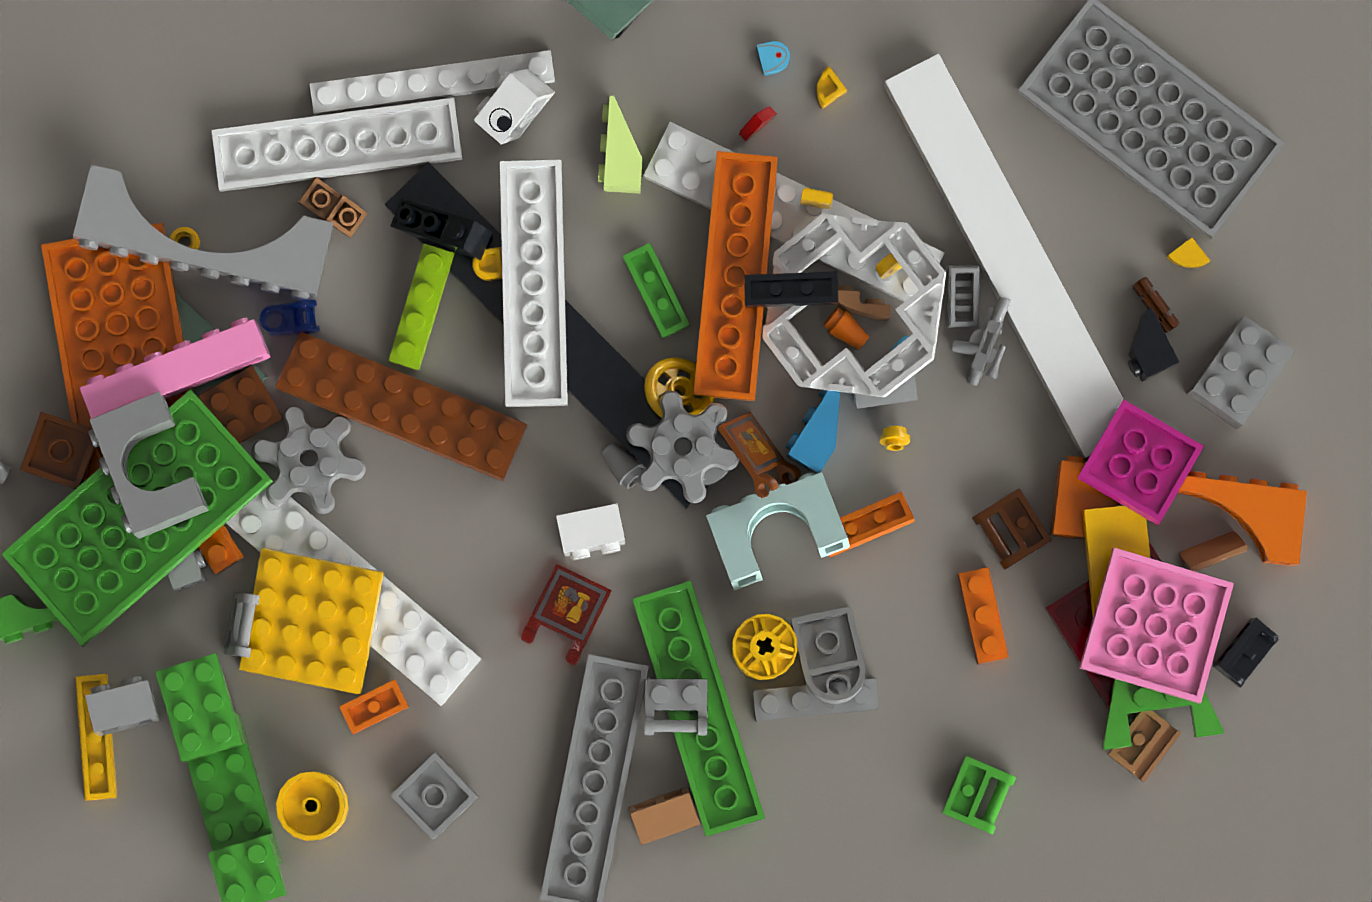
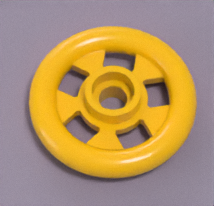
[644,357,714,418]

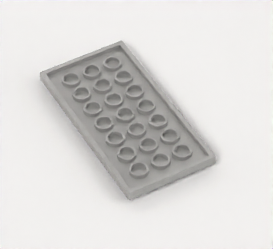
[1017,0,1285,240]

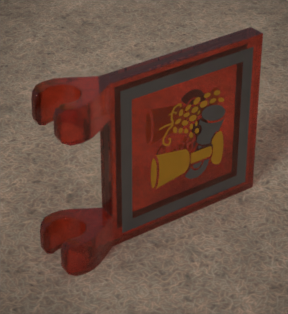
[521,564,612,665]

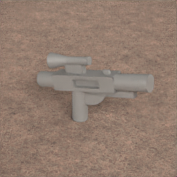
[952,296,1011,386]

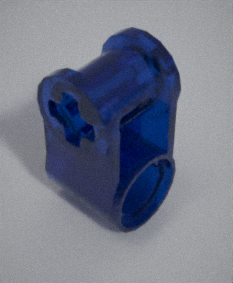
[259,300,320,337]

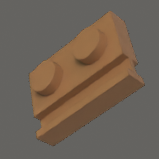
[1107,710,1181,782]

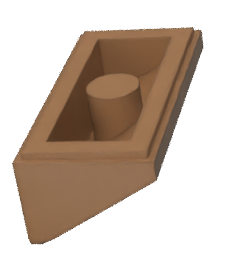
[1179,531,1248,572]

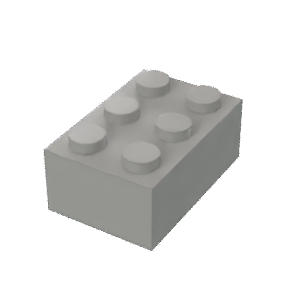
[1186,315,1295,430]
[85,676,160,736]

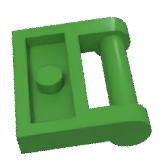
[941,756,1017,835]

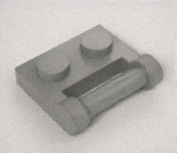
[224,593,260,658]
[645,679,707,736]

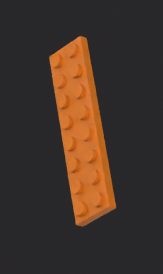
[693,151,778,401]

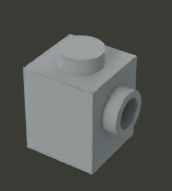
[168,549,207,591]

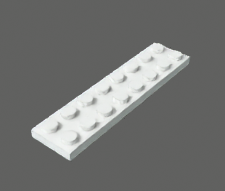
[211,98,463,192]
[500,160,568,407]

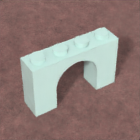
[706,472,850,590]

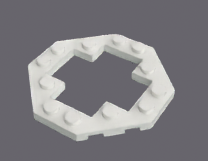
[762,214,946,397]

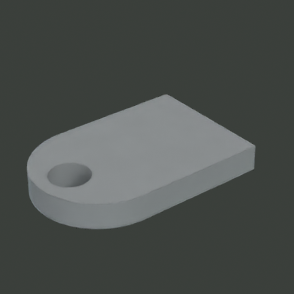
[791,606,866,704]

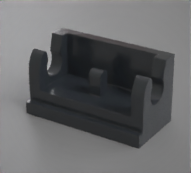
[1213,617,1279,688]

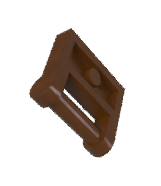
[972,488,1052,570]

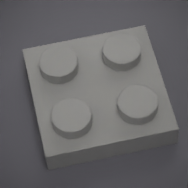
[390,752,479,840]

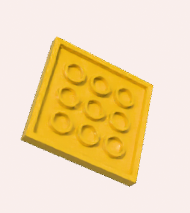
[239,548,384,694]

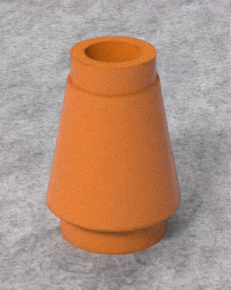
[823,307,869,350]

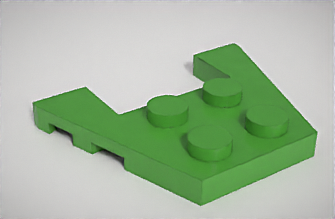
[1102,679,1224,750]

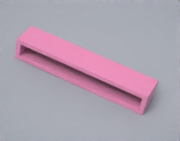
[80,318,271,419]

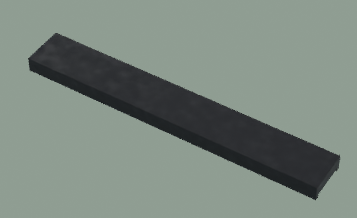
[385,162,710,509]

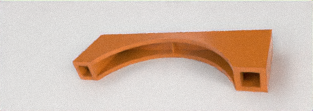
[1050,456,1307,566]

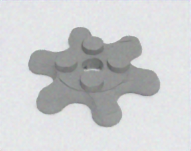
[626,391,739,503]
[252,406,366,514]

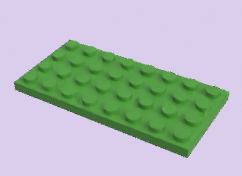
[2,389,273,647]

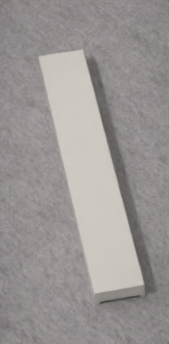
[883,54,1123,459]

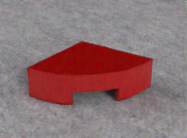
[739,106,777,142]

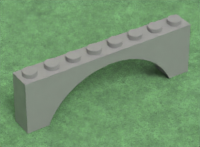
[73,164,333,301]

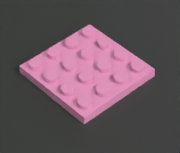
[1079,548,1234,704]

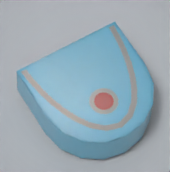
[756,41,790,76]

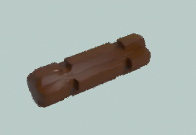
[1132,277,1179,333]

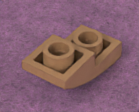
[297,177,368,238]
[834,285,890,321]

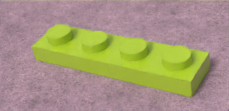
[388,243,455,370]

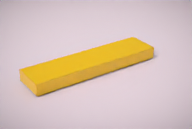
[75,674,117,801]

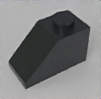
[1128,308,1179,382]

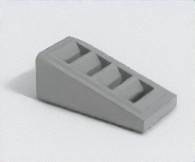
[946,264,979,328]

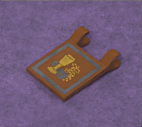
[717,412,801,498]

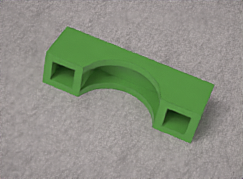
[0,594,59,644]

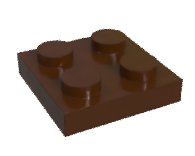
[198,365,283,444]
[20,412,96,489]

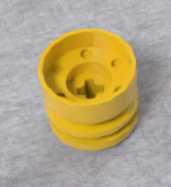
[731,614,798,680]

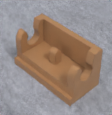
[628,787,700,845]

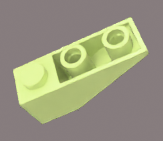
[598,95,642,194]

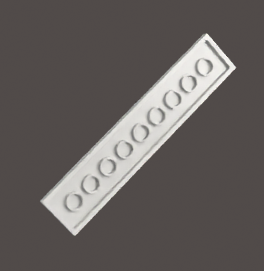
[643,122,945,302]
[226,482,481,706]

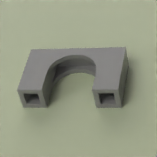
[88,392,209,539]

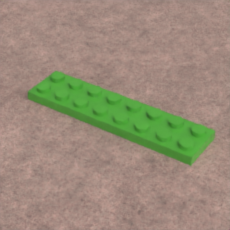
[632,581,765,837]

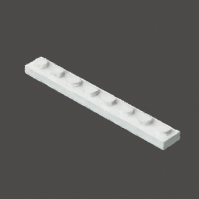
[310,50,555,116]

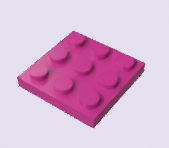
[1077,399,1204,525]

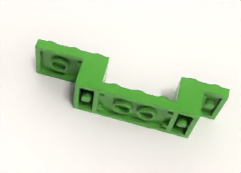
[155,653,287,902]

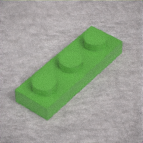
[622,243,690,339]

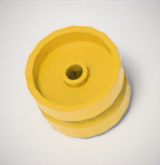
[276,771,349,841]

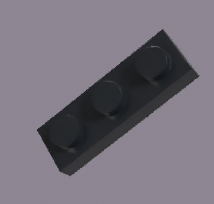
[744,271,839,308]

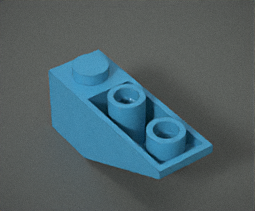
[786,390,840,474]

